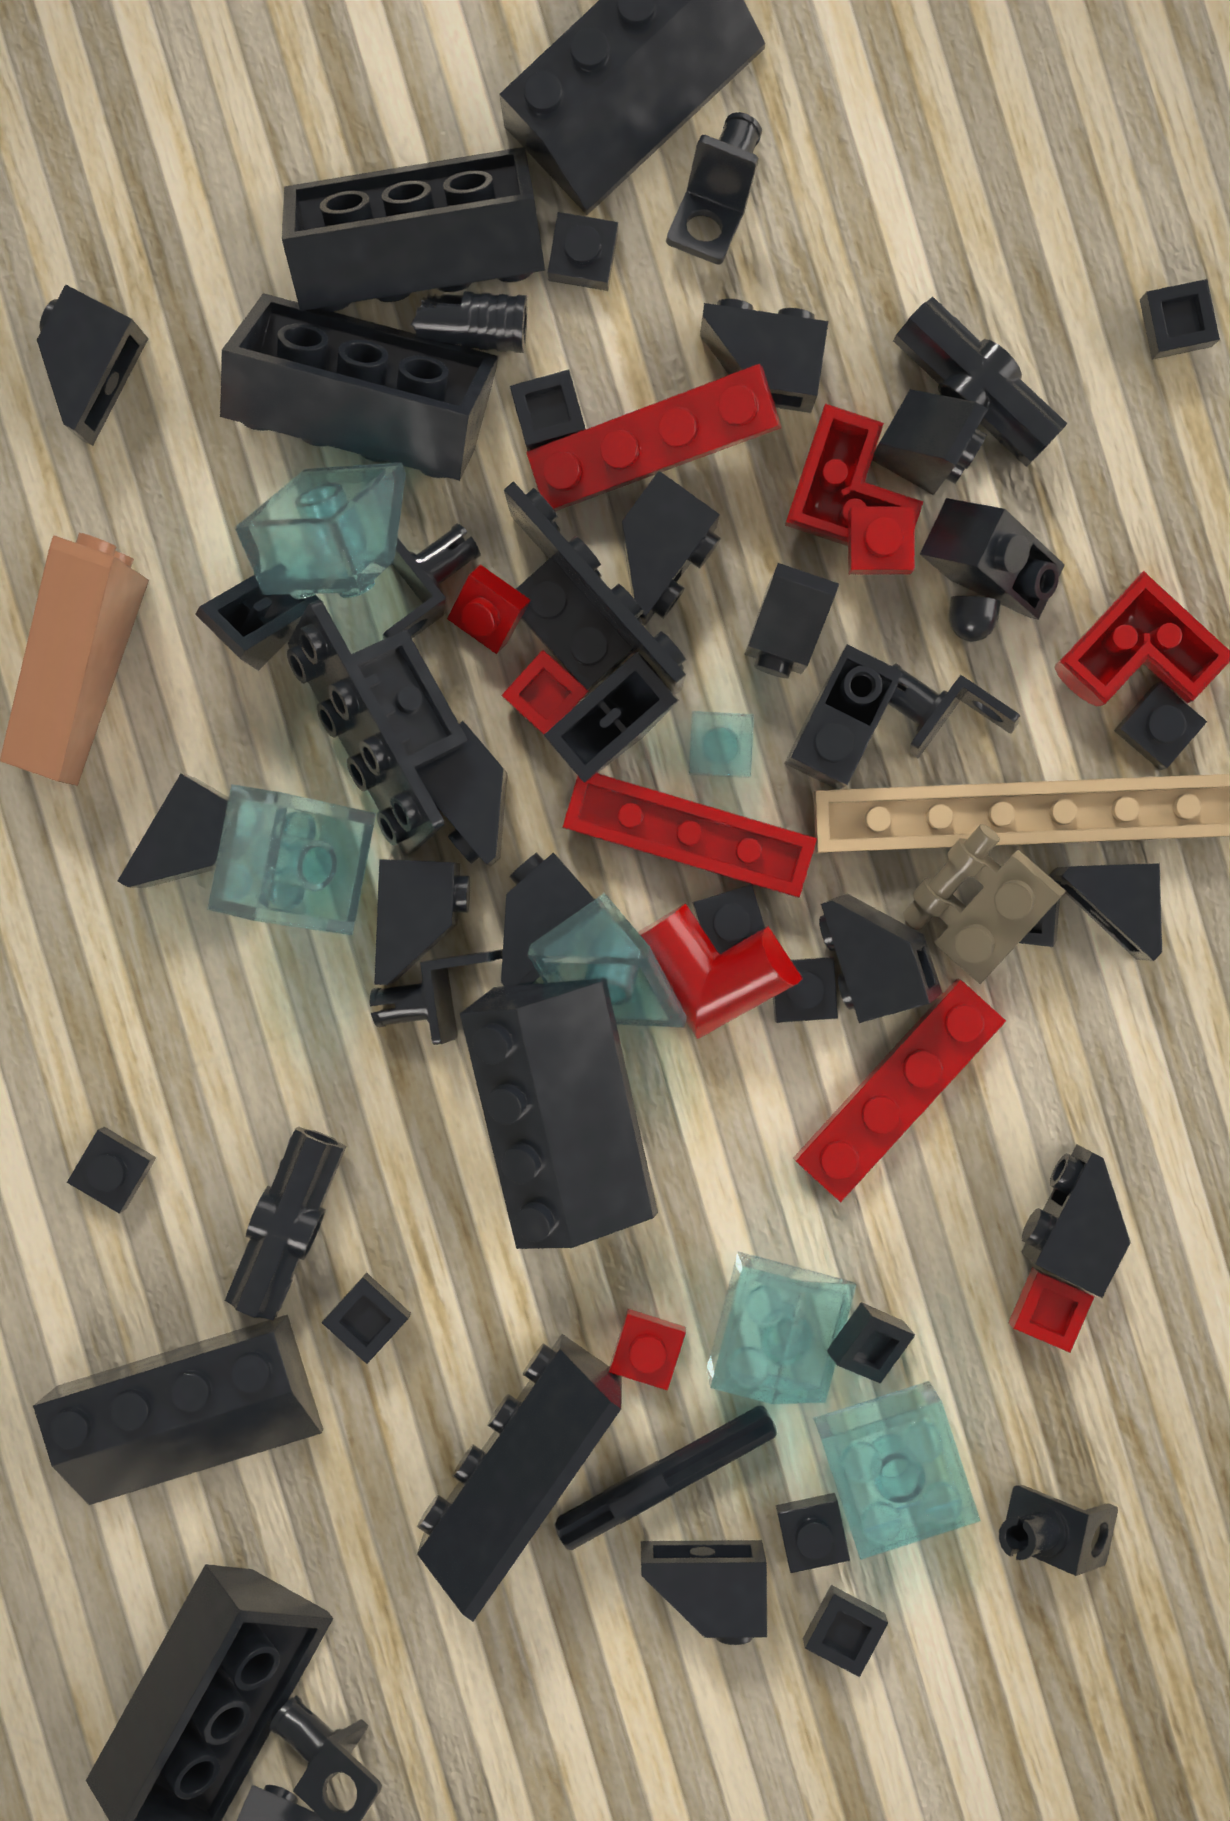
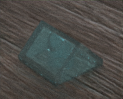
[527,893,687,1027]

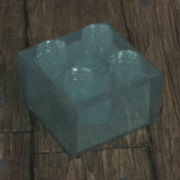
[207,784,376,935]
[813,1381,981,1560]

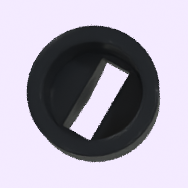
[949,596,1001,642]

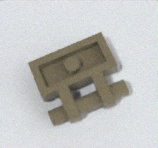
[902,824,1066,984]

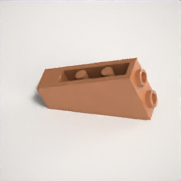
[0,533,149,786]

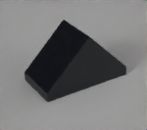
[195,560,323,671]
[544,652,679,783]
[1048,863,1162,961]

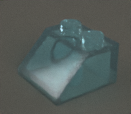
[234,462,406,599]
[707,1251,857,1404]

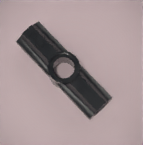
[893,296,1068,467]
[224,1127,347,1321]

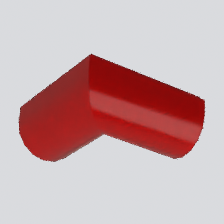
[785,404,924,546]
[1054,571,1230,706]
[631,903,802,1039]

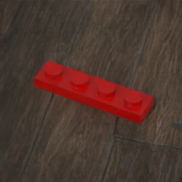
[526,364,782,512]
[562,773,817,898]
[793,979,1006,1203]

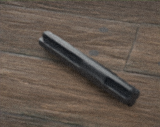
[554,1406,777,1550]

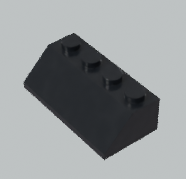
[499,0,766,215]
[282,147,545,312]
[220,293,499,481]
[459,978,658,1249]
[33,1314,323,1505]
[417,1334,622,1622]
[85,1564,334,1821]

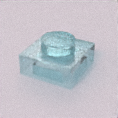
[688,711,754,778]

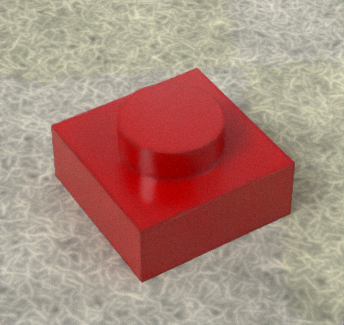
[848,506,915,575]
[447,564,531,654]
[501,650,589,735]
[1008,1267,1095,1353]
[609,1309,686,1391]

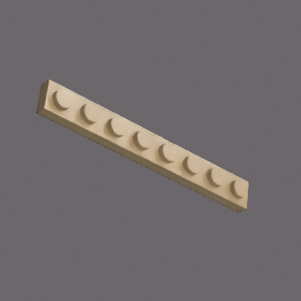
[813,774,1230,853]

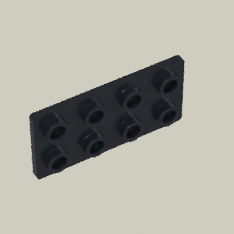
[504,481,686,695]
[287,599,468,856]

